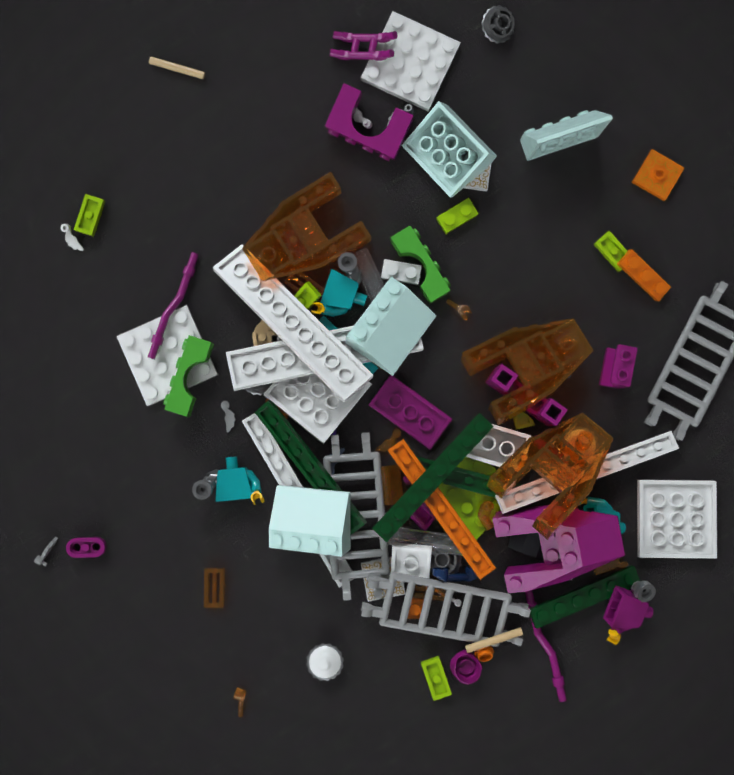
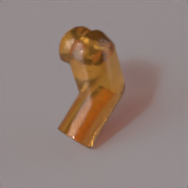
[478,501,494,531]

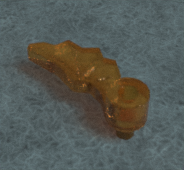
[375,428,401,452]

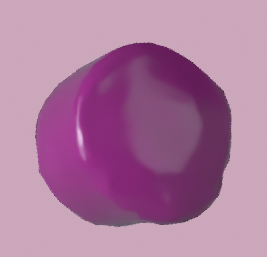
[450,650,482,685]

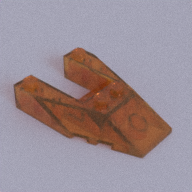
[242,172,371,282]
[461,318,594,425]
[487,413,613,540]

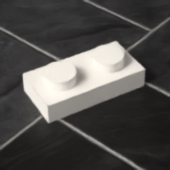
[381,259,421,285]

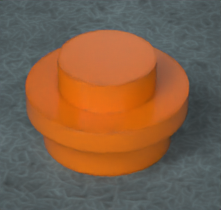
[474,646,494,662]

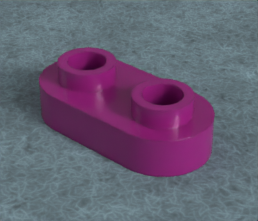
[66,537,107,558]

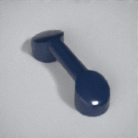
[432,566,478,582]

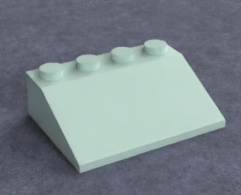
[402,101,497,198]
[520,110,613,161]
[345,277,436,376]
[269,485,351,557]

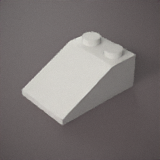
[466,424,531,473]

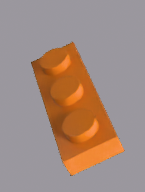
[617,249,671,301]

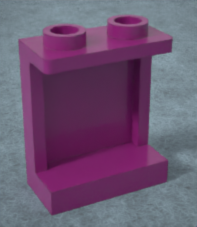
[599,344,638,389]

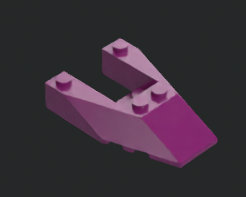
[492,504,625,593]

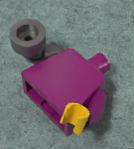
[603,581,656,645]

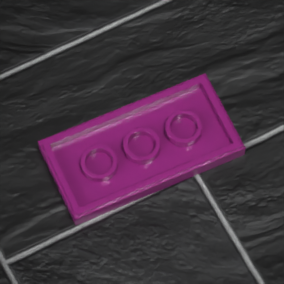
[369,375,452,450]

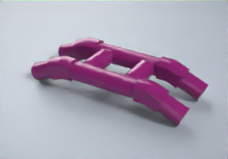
[330,31,398,61]

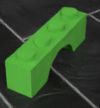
[390,226,451,305]
[163,335,214,417]

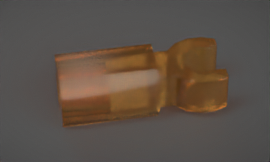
[594,558,629,575]

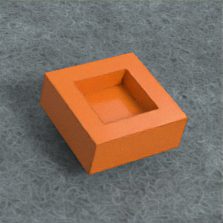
[407,598,424,619]

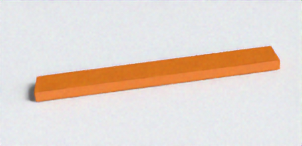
[387,439,496,580]

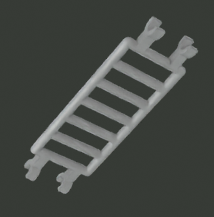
[644,281,734,441]
[323,433,390,601]
[361,572,531,647]

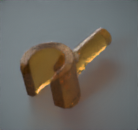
[446,299,472,320]
[233,688,246,717]

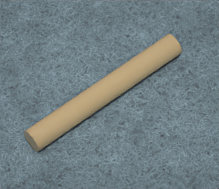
[149,56,205,80]
[465,627,523,653]

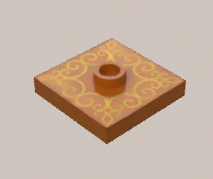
[631,149,684,201]

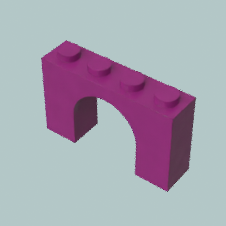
[325,83,414,161]
[485,364,568,426]

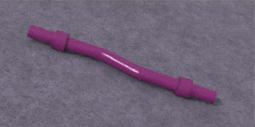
[148,252,199,360]
[525,590,567,702]

